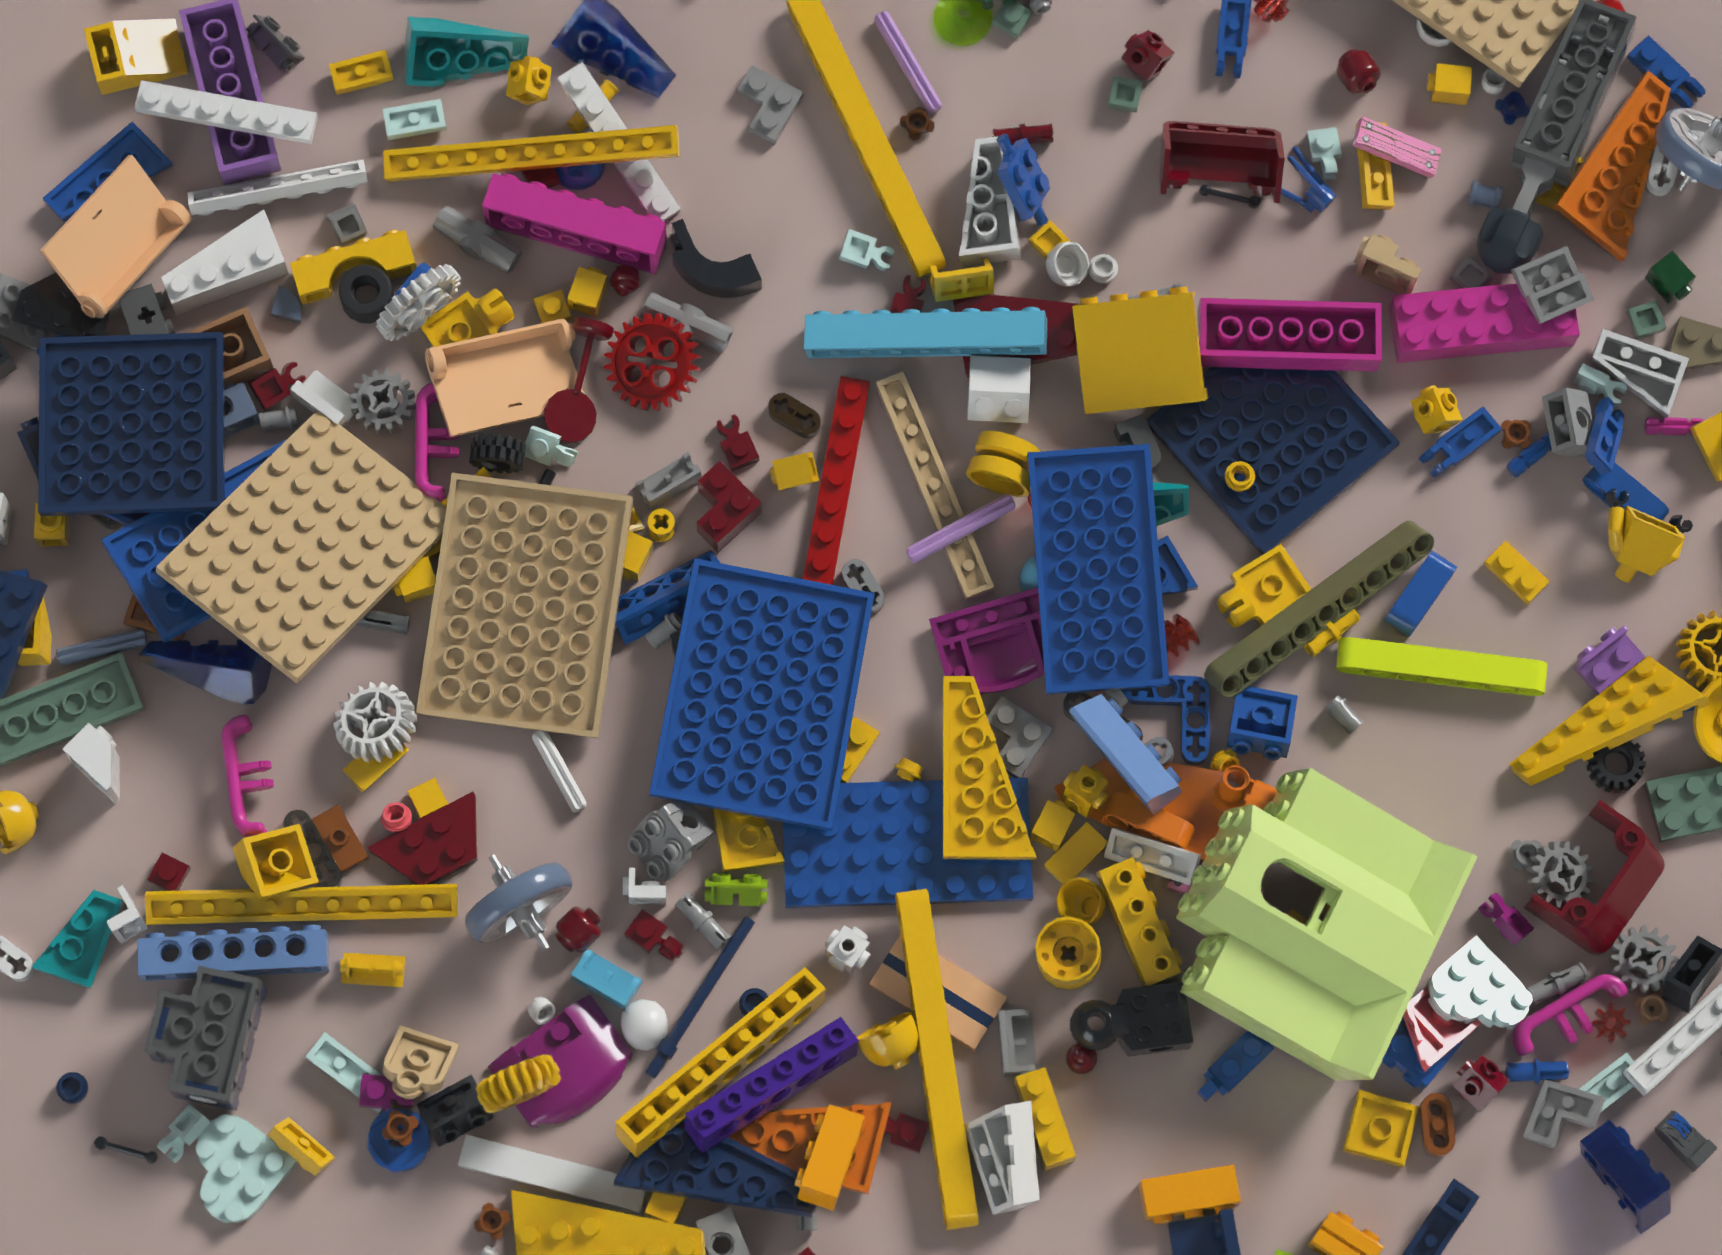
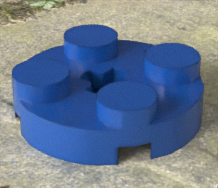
[367,1108,431,1173]

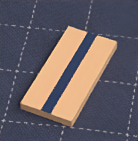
[869,936,1008,1051]

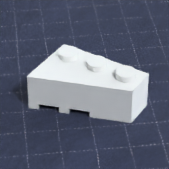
[1591,329,1689,417]
[964,1101,1040,1215]

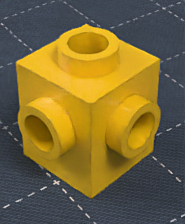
[506,56,552,106]
[1410,385,1463,434]
[1061,764,1109,818]

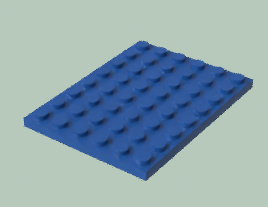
[649,558,875,831]

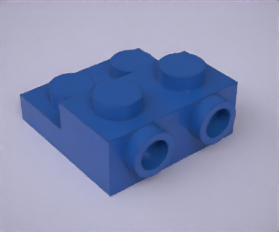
[1226,686,1298,761]
[1382,1017,1464,1090]

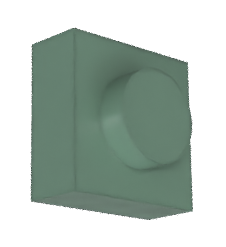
[992,1,1033,39]
[1108,76,1143,113]
[1626,300,1666,340]

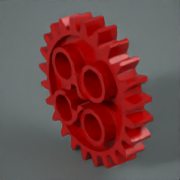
[604,313,701,411]

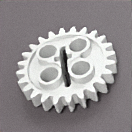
[376,264,462,341]

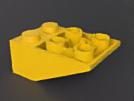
[84,19,189,95]

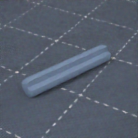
[56,629,147,666]

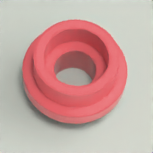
[381,802,412,832]

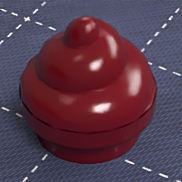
[610,265,641,297]
[1066,1043,1097,1074]

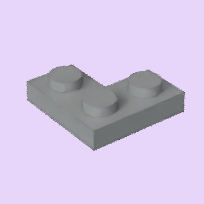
[737,66,803,144]
[987,695,1053,778]
[1523,1079,1605,1149]

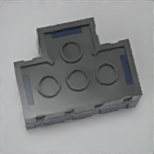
[144,966,267,1111]

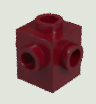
[1121,30,1175,81]
[1453,1055,1510,1111]

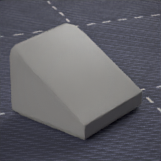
[327,203,368,245]

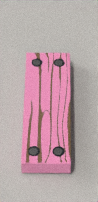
[1352,117,1442,178]

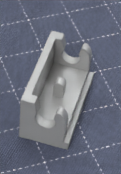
[634,452,702,511]
[997,1009,1037,1077]

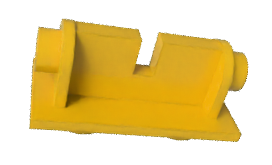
[340,952,406,987]

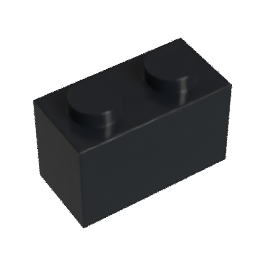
[1662,935,1722,1014]

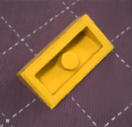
[342,743,409,793]

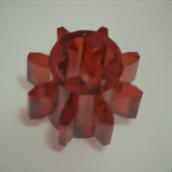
[1253,0,1290,23]
[1591,1003,1631,1044]

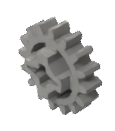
[350,368,416,435]
[1526,841,1594,908]
[1609,925,1679,994]

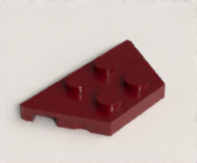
[368,791,478,885]

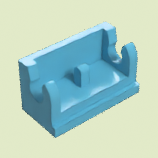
[571,950,643,1010]

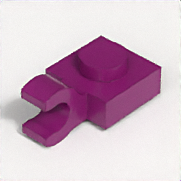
[1478,892,1535,946]

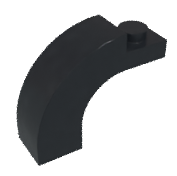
[669,219,762,298]

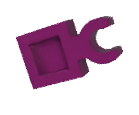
[359,1074,414,1110]

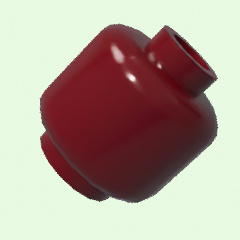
[1336,49,1380,93]
[555,906,601,953]

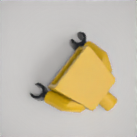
[1606,488,1693,583]

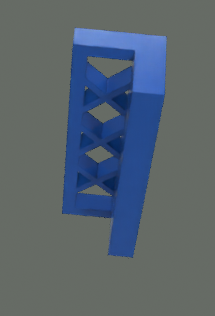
[615,550,720,645]

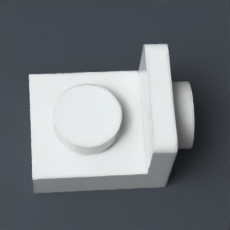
[623,868,667,905]

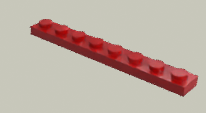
[803,376,870,585]

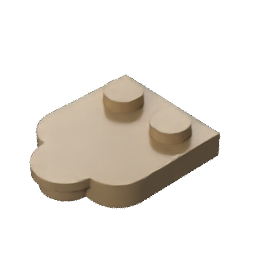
[383,1025,459,1099]

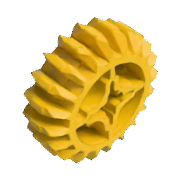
[1676,610,1722,687]
[476,1054,561,1113]

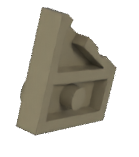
[1669,316,1722,369]

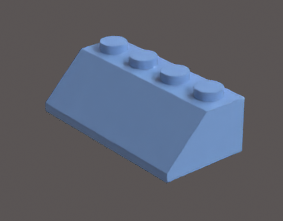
[1069,694,1182,815]

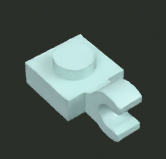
[1306,127,1342,180]
[1573,363,1628,407]
[525,425,578,467]
[157,1104,211,1163]

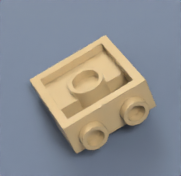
[1354,234,1422,295]

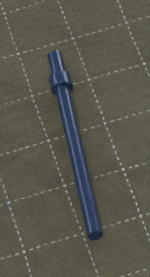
[645,916,755,1079]

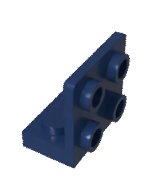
[1168,1208,1241,1255]

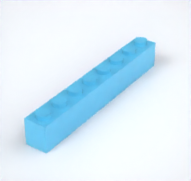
[804,307,1047,359]

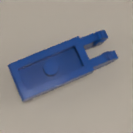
[1215,0,1252,79]
[1626,35,1706,108]
[1584,397,1625,475]
[1419,406,1502,478]

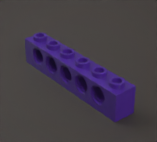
[684,1017,859,1153]

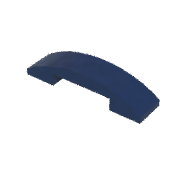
[1402,1179,1480,1255]

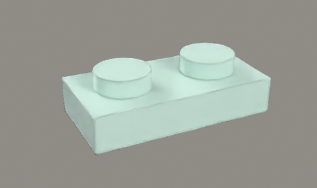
[382,99,447,140]
[1579,1052,1634,1113]

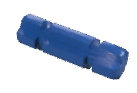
[1507,431,1552,477]

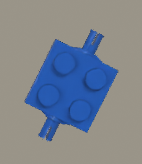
[996,134,1050,226]

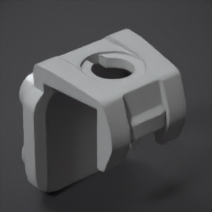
[628,801,714,881]

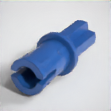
[1505,1059,1569,1084]

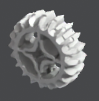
[333,681,417,763]

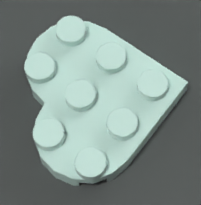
[1427,936,1533,1030]
[196,1114,298,1223]

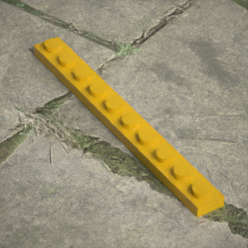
[383,125,680,182]
[145,884,459,925]

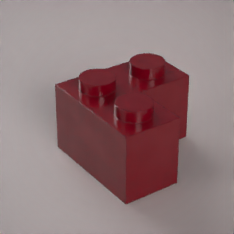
[696,461,762,553]

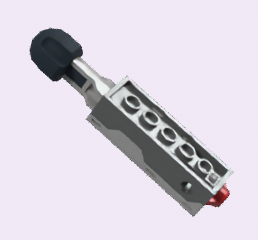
[1477,0,1637,274]

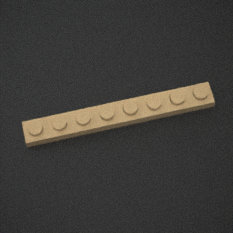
[875,371,994,601]

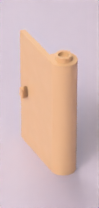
[40,155,192,319]
[425,319,583,438]

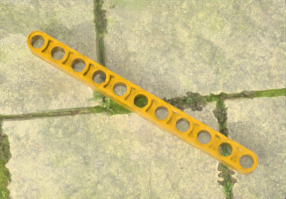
[786,0,946,279]
[895,889,978,1230]

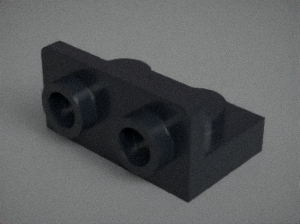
[416,1074,494,1147]

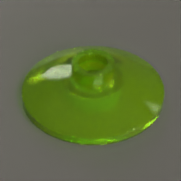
[934,0,992,46]

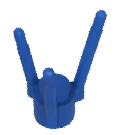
[1281,146,1336,213]

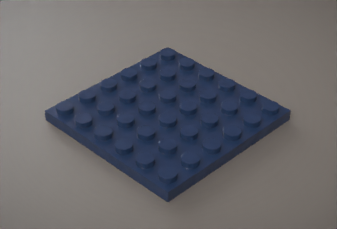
[38,332,225,516]
[1146,367,1400,555]

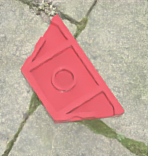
[1403,986,1483,1072]

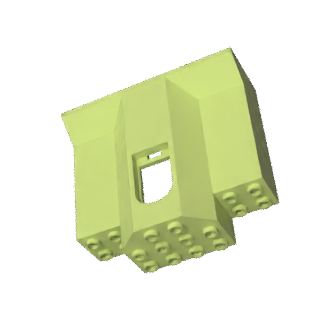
[1176,768,1478,1081]

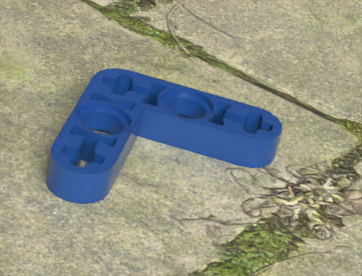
[1121,675,1210,766]

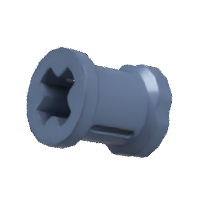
[1467,180,1503,210]

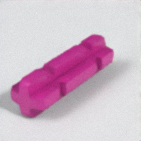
[1644,417,1703,436]

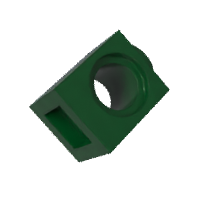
[1645,250,1696,304]

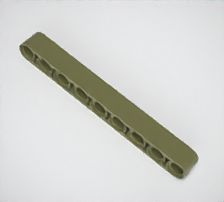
[1204,521,1434,698]

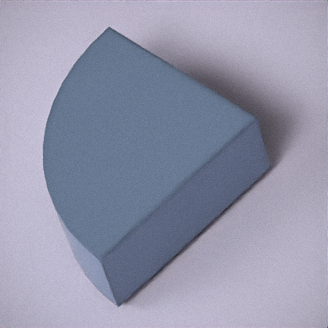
[271,286,302,323]

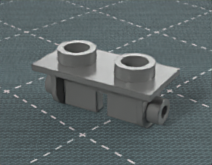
[246,14,305,71]

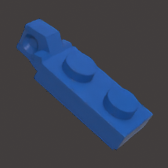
[1197,1031,1274,1102]

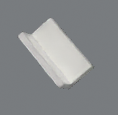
[290,370,357,428]
[106,885,148,944]

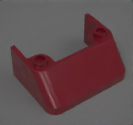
[1159,121,1285,203]
[1524,800,1665,955]

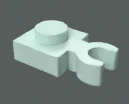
[838,229,895,271]

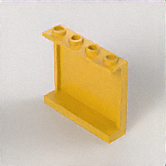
[1072,286,1208,414]

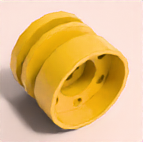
[1035,916,1102,990]

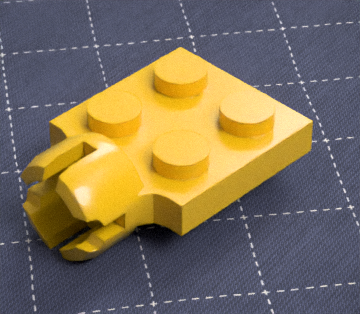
[420,289,515,347]
[1217,544,1311,627]

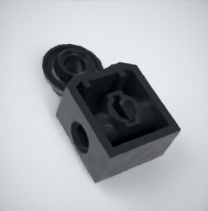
[1070,982,1193,1057]

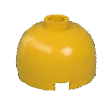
[0,790,39,854]
[857,1011,920,1069]

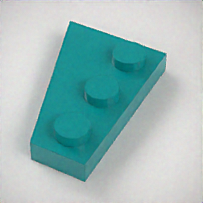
[31,890,123,989]

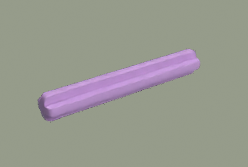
[874,11,942,114]
[906,494,1016,563]

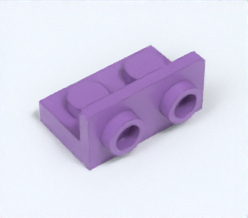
[1574,625,1645,695]

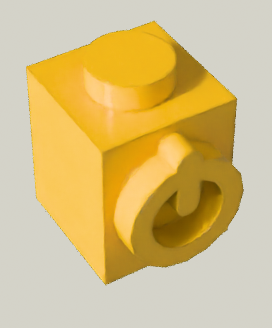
[34,503,70,547]

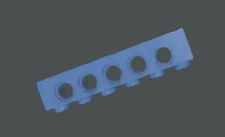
[138,925,330,981]

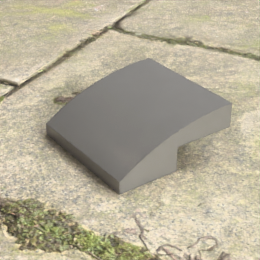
[1511,245,1594,324]

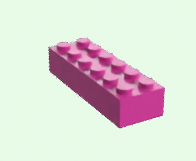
[482,173,667,275]
[1389,283,1580,363]
[1197,298,1382,372]

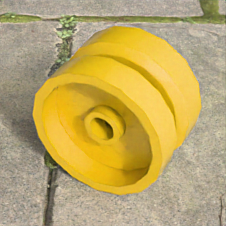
[966,431,1041,497]

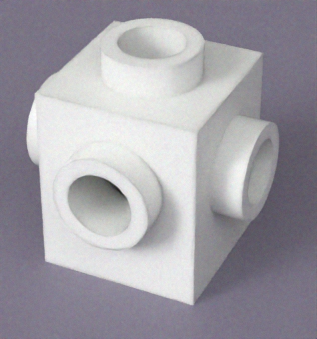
[825,925,871,974]

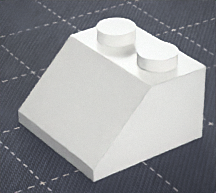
[967,355,1031,423]
[63,723,120,804]

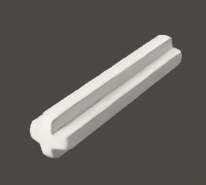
[532,731,587,813]

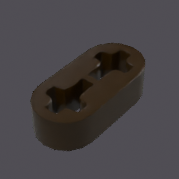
[768,393,821,438]

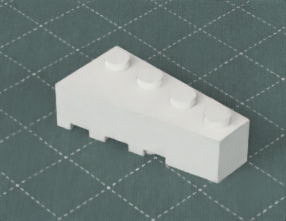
[959,136,1021,267]
[161,209,289,315]

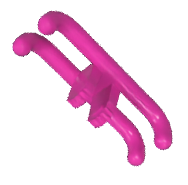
[415,383,460,503]
[221,715,274,837]
[1512,974,1627,1056]

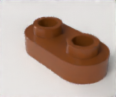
[1419,1093,1455,1157]

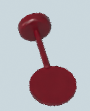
[544,317,614,443]

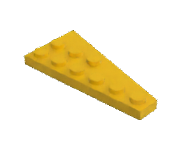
[1509,656,1709,786]
[943,676,1036,860]
[511,1190,706,1255]

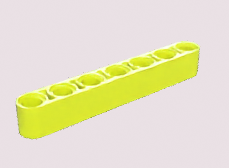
[1336,637,1548,696]

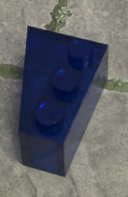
[1580,1119,1671,1234]

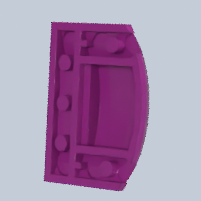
[929,587,1044,694]
[488,994,633,1128]

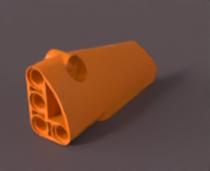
[1054,758,1277,861]

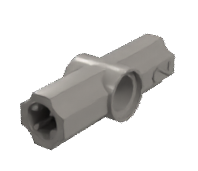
[433,205,522,274]
[641,293,733,354]

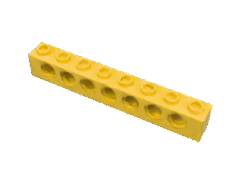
[615,967,826,1158]

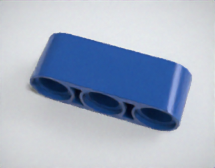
[1582,462,1669,521]
[1384,550,1457,637]

